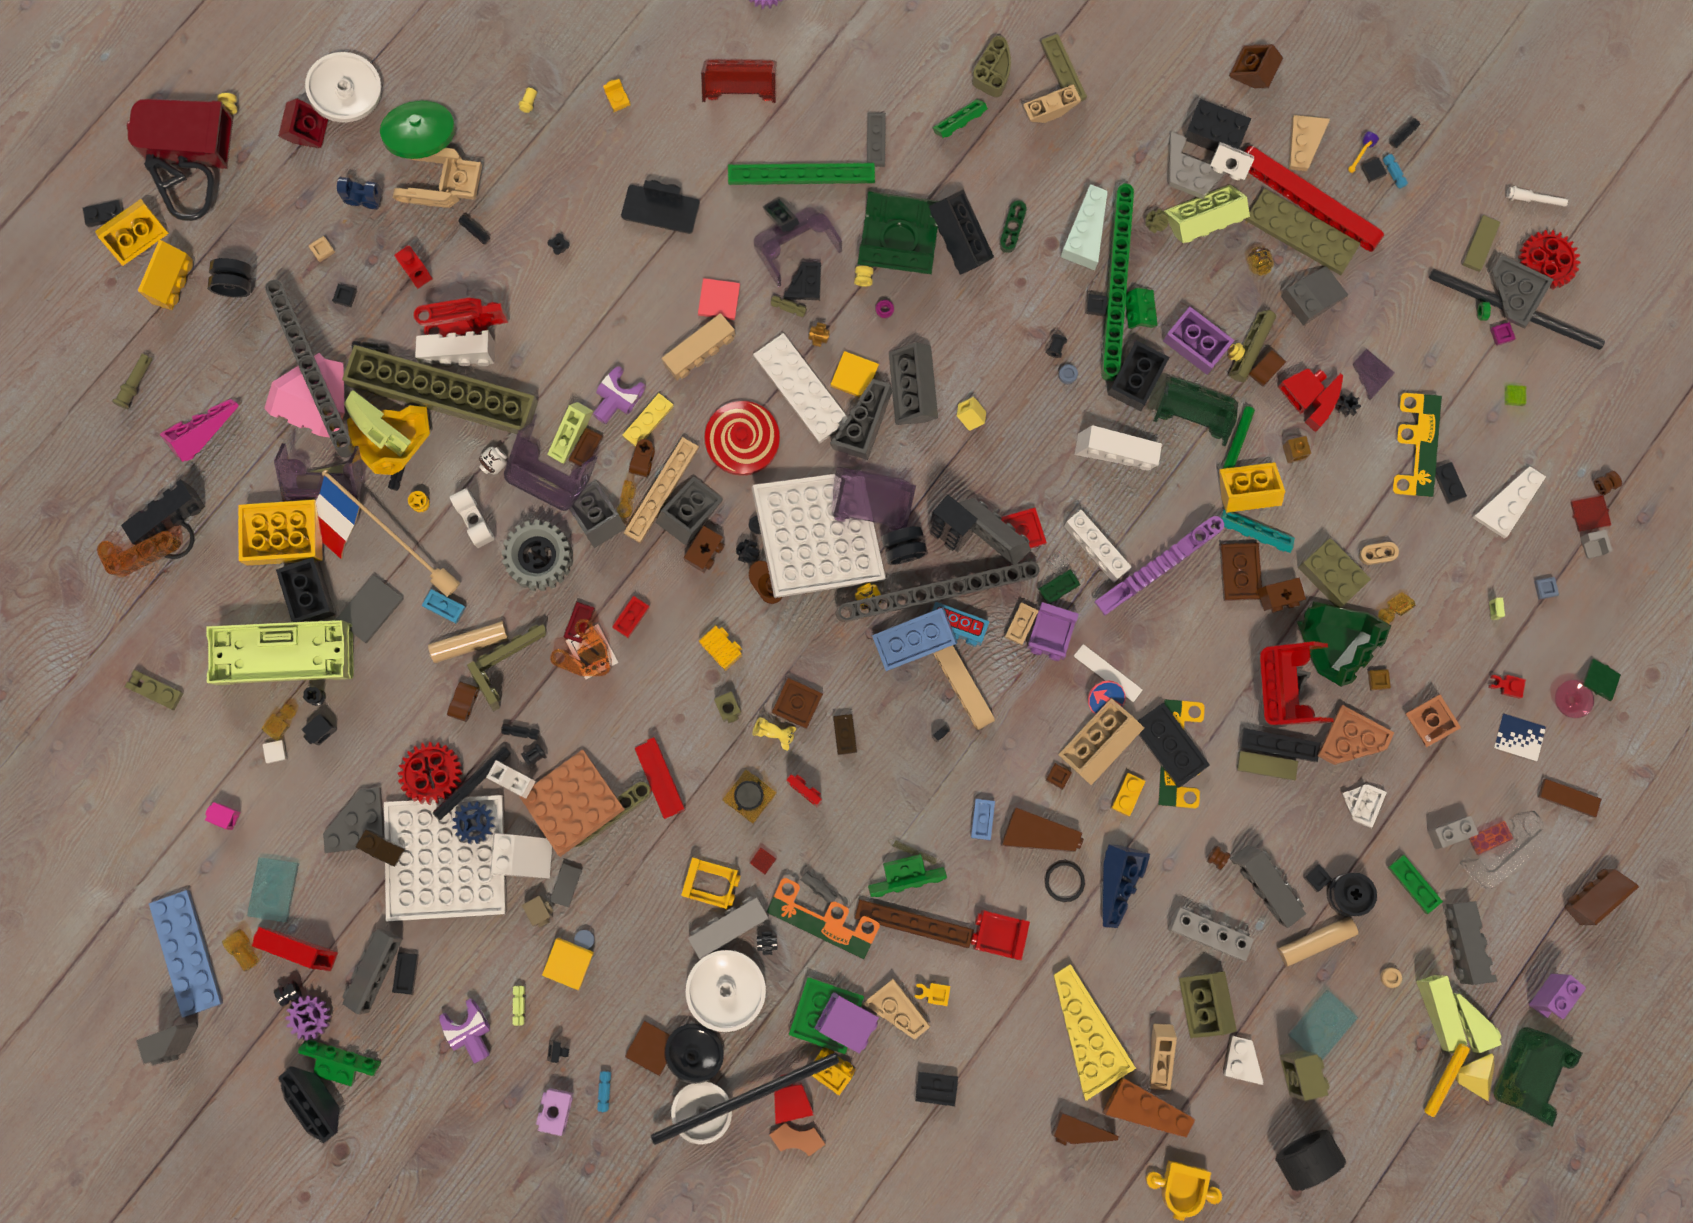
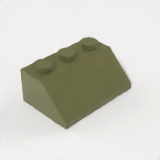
[1179,971,1237,1038]

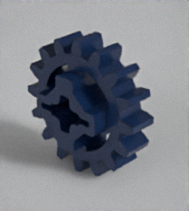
[452,801,496,845]

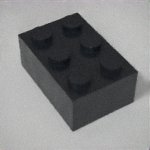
[1184,99,1251,152]
[1108,340,1170,412]
[276,557,336,623]

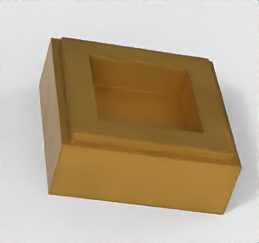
[1368,669,1391,690]

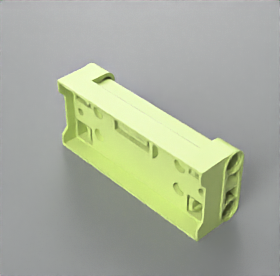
[207,620,354,685]

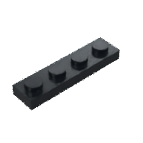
[1239,728,1321,762]

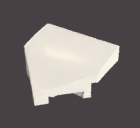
[1342,784,1387,829]

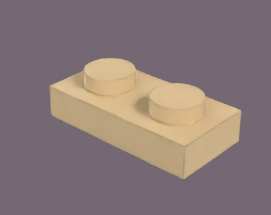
[1004,602,1039,646]

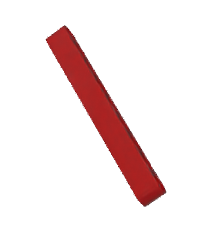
[1244,146,1384,252]

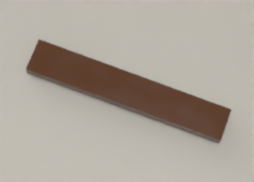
[854,899,974,949]

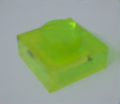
[1505,385,1526,406]

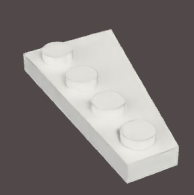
[1472,467,1546,539]

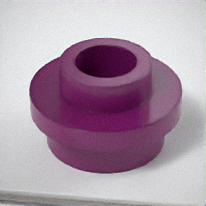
[876,300,894,318]

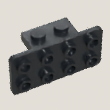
[621,180,700,234]

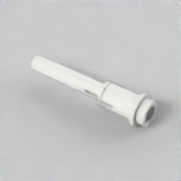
[1506,186,1568,207]

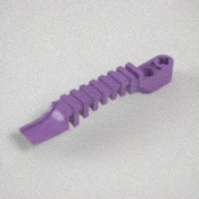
[1094,516,1224,616]

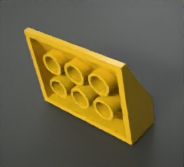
[238,500,323,566]

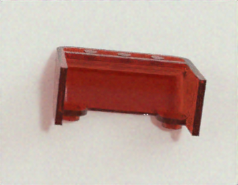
[701,59,777,103]

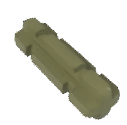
[771,295,806,317]

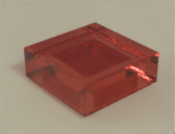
[750,848,777,875]

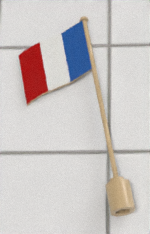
[316,470,461,597]

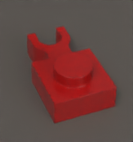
[1488,675,1526,699]

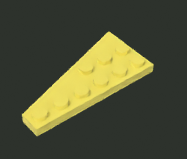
[1053,964,1136,1101]

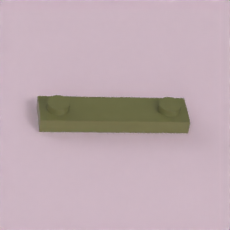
[1040,34,1087,101]

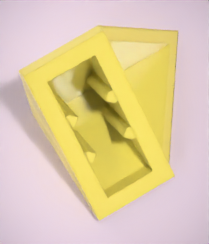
[1456,1053,1494,1102]

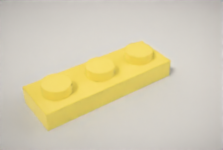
[622,393,674,447]

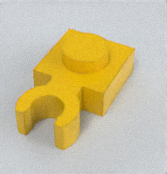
[914,983,950,1006]

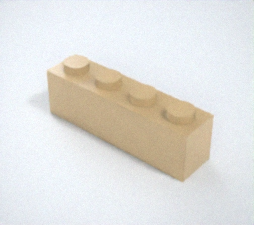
[662,313,735,380]

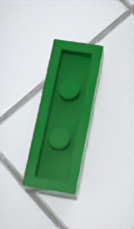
[933,99,988,138]
[1387,855,1443,914]

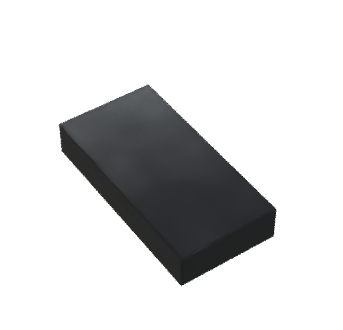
[392,952,419,995]

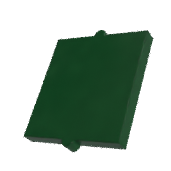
[1583,658,1621,701]

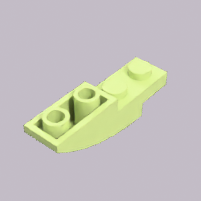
[344,390,411,457]

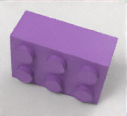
[1163,306,1235,375]

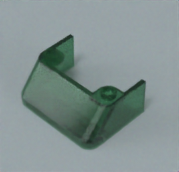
[1153,376,1238,446]

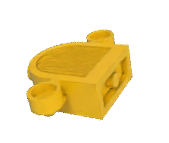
[1145,1160,1222,1221]

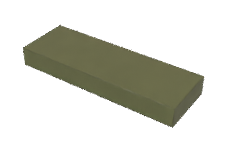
[1462,215,1501,272]
[1237,751,1298,781]

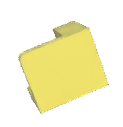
[957,397,986,430]

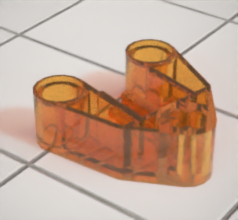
[550,619,612,676]

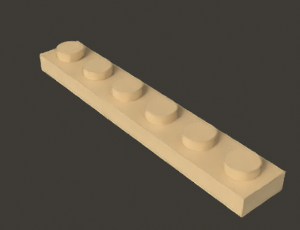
[624,437,699,544]

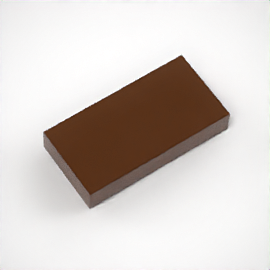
[569,428,603,470]

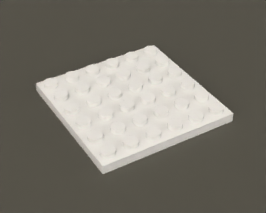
[751,470,886,598]
[384,795,506,921]

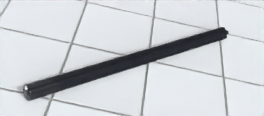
[1429,269,1605,350]
[651,1053,839,1145]

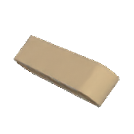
[933,645,995,730]

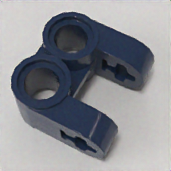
[337,177,383,209]

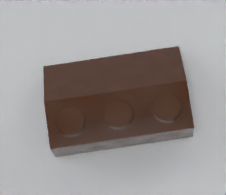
[1564,869,1639,925]

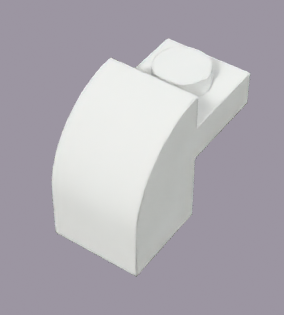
[486,761,536,798]

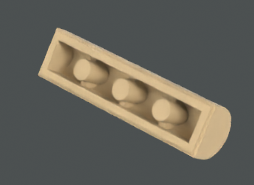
[428,621,509,663]
[1277,917,1358,967]

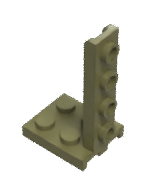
[467,624,546,712]

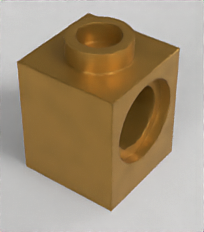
[1283,436,1312,463]

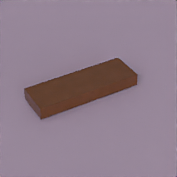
[1538,779,1602,818]

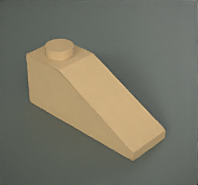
[1150,1024,1177,1090]

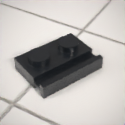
[915,1071,958,1107]

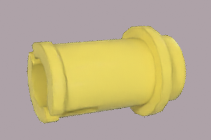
[519,88,537,113]

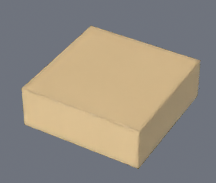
[309,236,336,262]

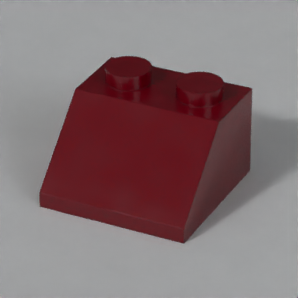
[278,98,328,148]

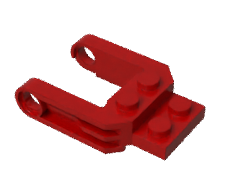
[413,297,508,337]

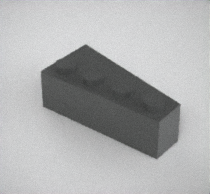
[1230,845,1306,928]

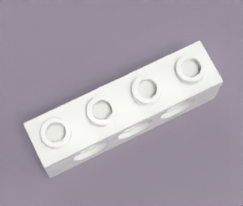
[1064,510,1131,583]

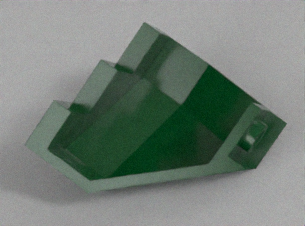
[1296,601,1391,687]

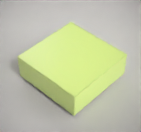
[1489,598,1505,620]

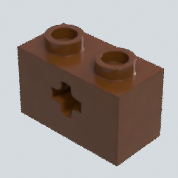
[684,526,725,573]
[1257,577,1306,613]

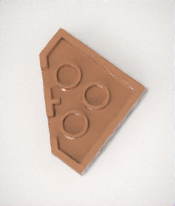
[1317,705,1394,765]

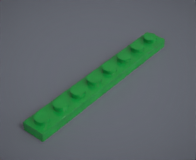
[728,163,875,185]

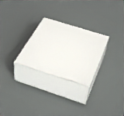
[263,740,287,764]

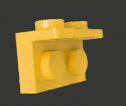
[811,1047,856,1095]

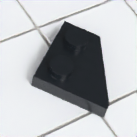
[784,262,821,300]

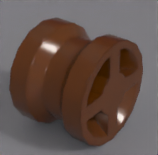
[1206,845,1231,870]

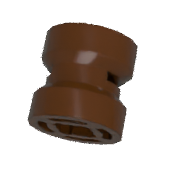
[1594,470,1622,496]

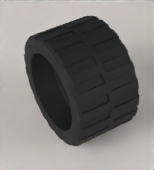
[1275,1129,1346,1191]

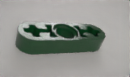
[999,200,1027,253]

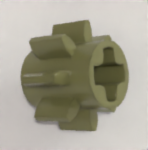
[1145,209,1168,233]

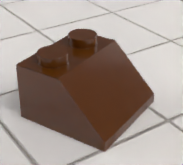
[1229,44,1283,89]

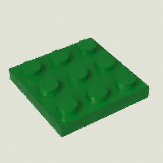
[789,977,864,1054]

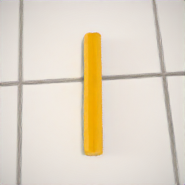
[1424,1043,1470,1117]

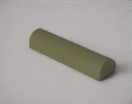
[1228,310,1276,382]

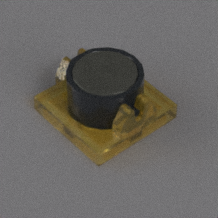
[722,770,777,824]

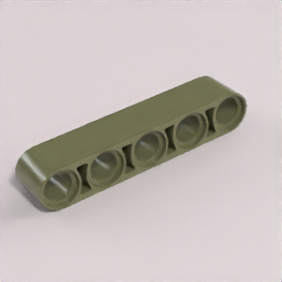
[575,782,652,848]

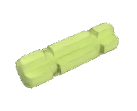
[513,986,525,1026]

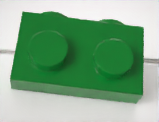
[1126,288,1158,329]

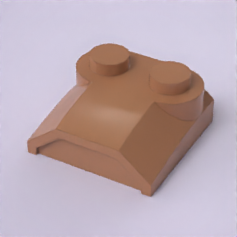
[1406,694,1461,747]

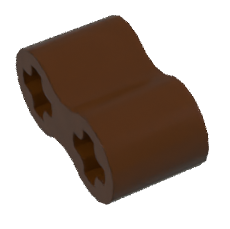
[1249,349,1287,387]
[447,681,479,722]

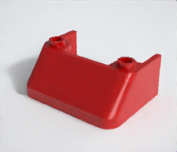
[1260,641,1334,725]

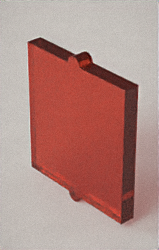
[1570,495,1611,532]

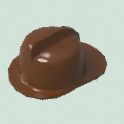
[749,561,783,604]

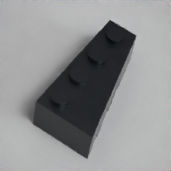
[121,479,205,548]

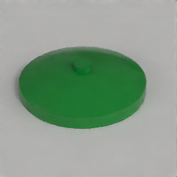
[380,101,455,159]

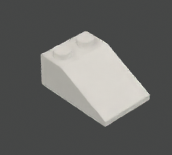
[490,834,552,879]

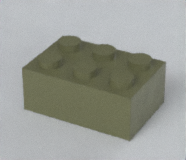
[1298,538,1371,607]
[1279,1050,1329,1101]

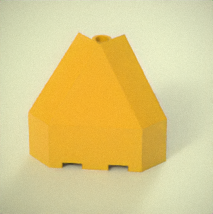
[347,405,430,475]

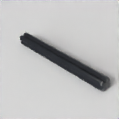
[433,746,511,820]

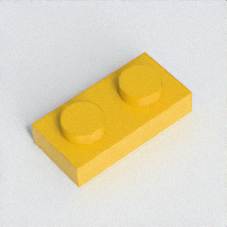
[1111,773,1146,817]

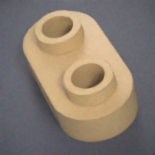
[1359,542,1399,565]

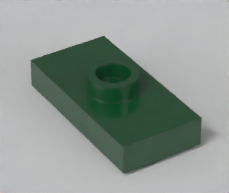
[1038,569,1081,604]

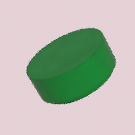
[1477,302,1491,321]

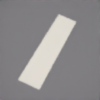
[1074,644,1142,702]

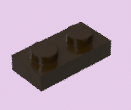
[833,714,857,755]

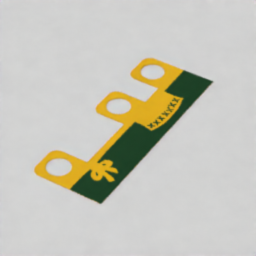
[1393,393,1442,497]
[1158,699,1205,808]

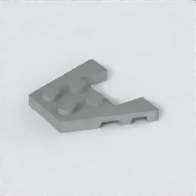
[1169,132,1237,199]

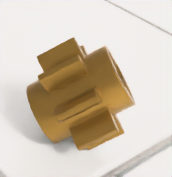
[808,322,830,347]

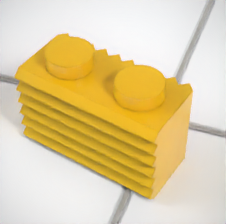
[699,626,742,671]

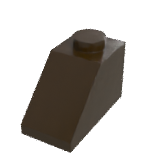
[355,829,405,867]

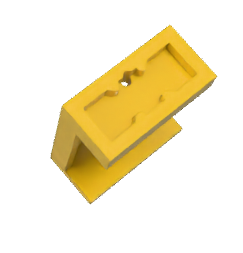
[681,857,741,909]

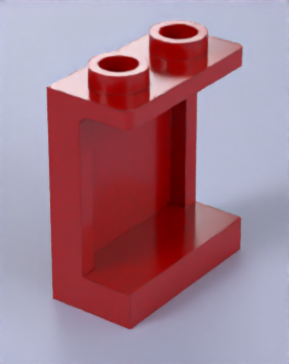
[971,910,1030,961]

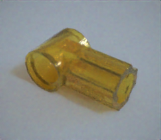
[222,929,260,972]

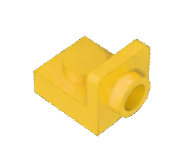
[603,79,630,112]

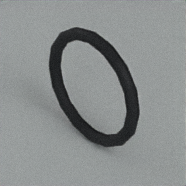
[155,523,194,559]
[1045,861,1085,902]

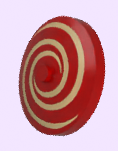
[704,401,780,476]

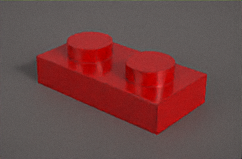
[612,596,650,639]

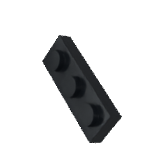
[763,199,800,233]

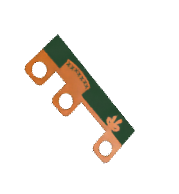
[766,878,880,959]

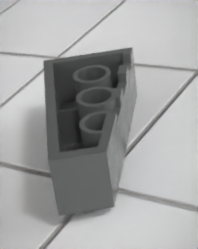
[830,379,892,460]
[1445,901,1498,985]

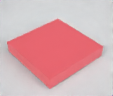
[698,278,740,320]

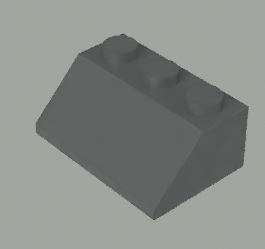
[136,1023,198,1066]

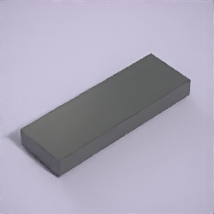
[867,113,886,167]

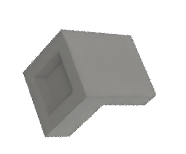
[1580,530,1612,559]

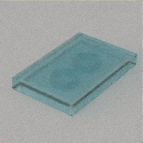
[247,857,299,922]
[1288,990,1358,1060]

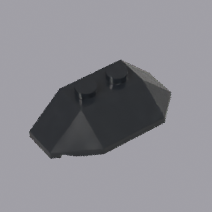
[278,1066,340,1144]

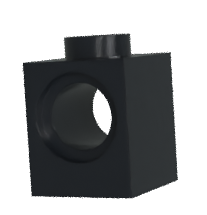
[301,714,337,746]

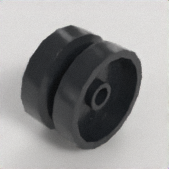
[207,258,253,298]
[881,526,928,565]
[1327,873,1377,916]

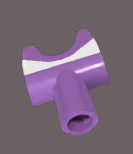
[593,366,646,424]
[439,998,491,1064]

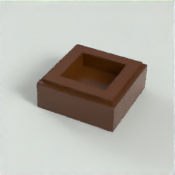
[1045,763,1072,790]

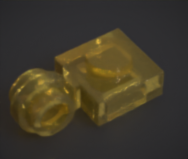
[617,480,636,518]
[1378,592,1416,624]
[261,704,297,741]

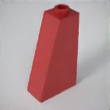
[251,927,338,971]

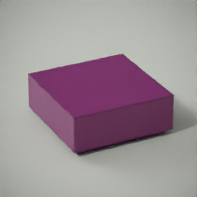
[1490,322,1516,346]

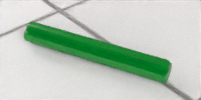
[1223,406,1255,469]

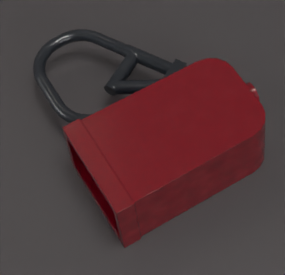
[127,99,233,221]

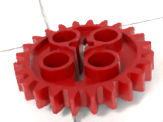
[1518,230,1581,290]
[397,742,463,805]

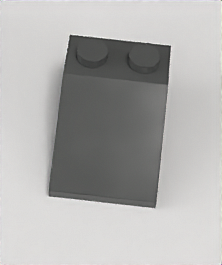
[1282,266,1348,326]
[656,476,723,545]
[563,480,626,548]

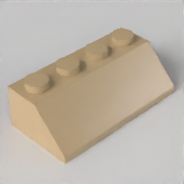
[1059,698,1144,785]

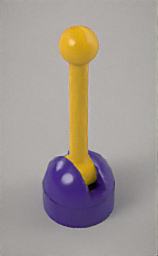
[1348,131,1379,173]

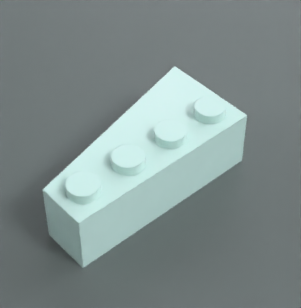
[1061,184,1107,271]

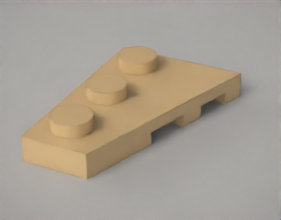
[1289,115,1330,171]
[862,978,930,1039]

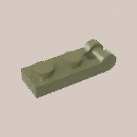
[124,670,184,710]

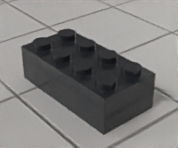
[928,494,978,553]

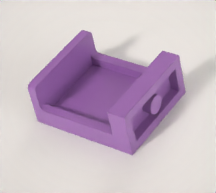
[1027,602,1079,661]
[1529,974,1586,1019]
[814,992,879,1054]

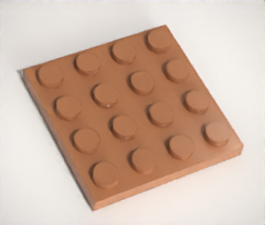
[519,749,625,857]

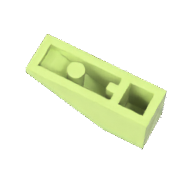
[547,402,593,464]
[1453,993,1502,1053]

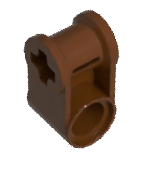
[629,439,655,478]

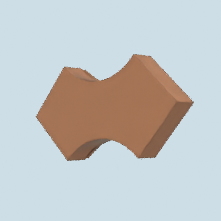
[769,1122,825,1156]

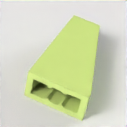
[1416,975,1468,1054]

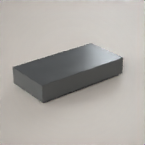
[550,864,582,908]

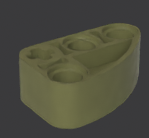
[972,36,1011,97]

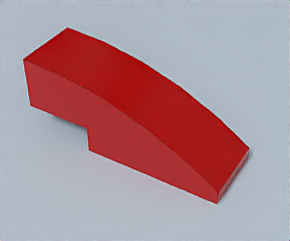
[1305,373,1343,432]

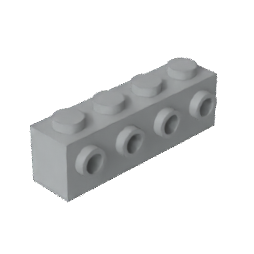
[1168,906,1254,961]

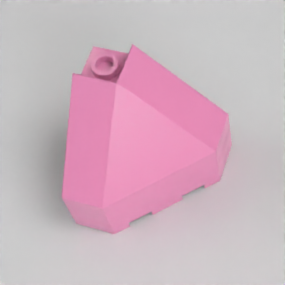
[265,353,345,438]

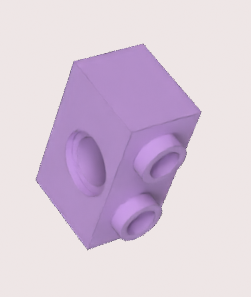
[536,1088,574,1136]

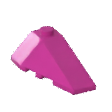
[160,399,238,462]

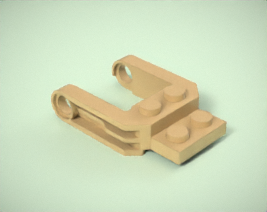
[393,148,482,208]

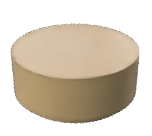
[1380,968,1402,988]

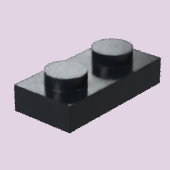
[82,199,123,228]
[1435,462,1467,504]

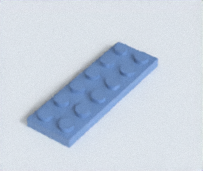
[149,890,223,1018]

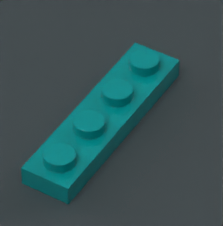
[1221,509,1295,553]

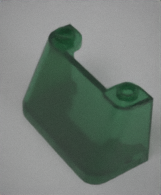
[1494,1027,1582,1127]

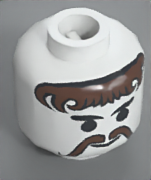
[479,447,508,475]

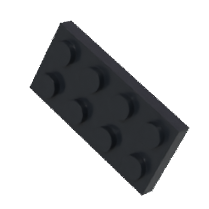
[1138,702,1210,788]

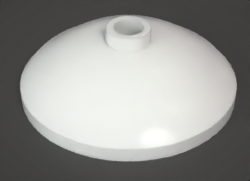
[671,1082,732,1144]

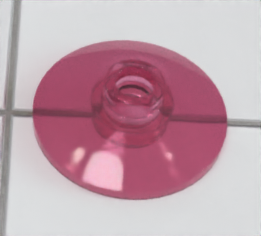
[1555,680,1594,718]

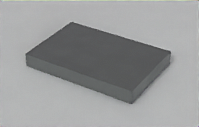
[336,575,403,644]

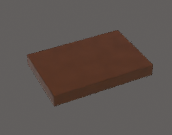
[1220,543,1262,601]

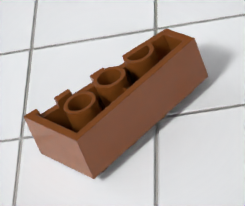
[1102,1077,1196,1138]

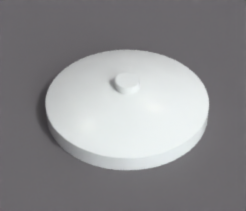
[305,52,382,122]
[686,950,766,1032]

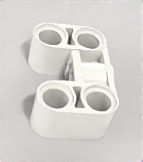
[449,488,495,548]

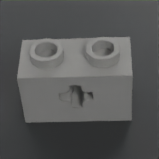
[1428,816,1479,849]

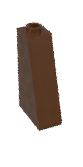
[1001,808,1084,852]

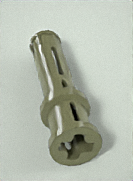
[112,354,153,410]

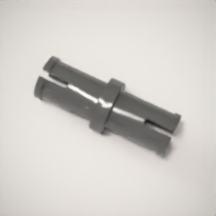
[800,870,838,905]

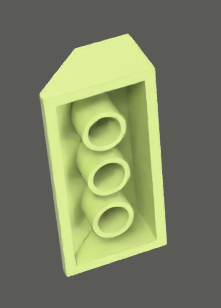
[1164,185,1250,243]

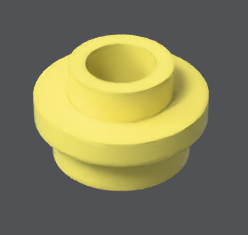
[1228,343,1245,361]

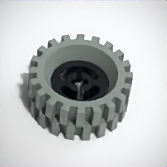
[502,520,573,591]

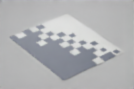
[1494,714,1546,761]

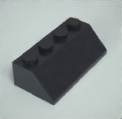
[929,189,994,275]

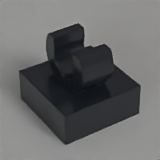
[547,1040,569,1063]

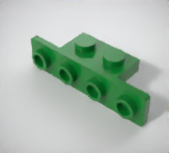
[868,854,947,897]
[298,1040,381,1087]

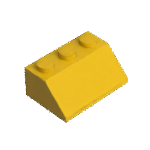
[95,199,169,266]
[138,240,193,310]
[1219,462,1285,513]

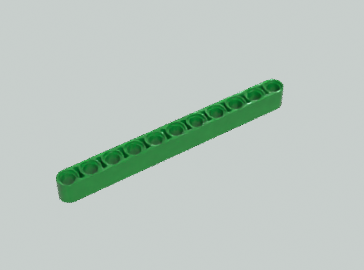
[1101,183,1134,381]

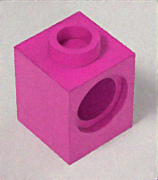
[205,802,241,830]

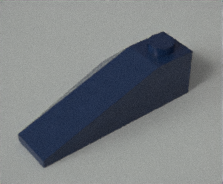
[1103,844,1150,928]

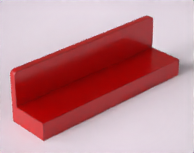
[635,737,686,819]

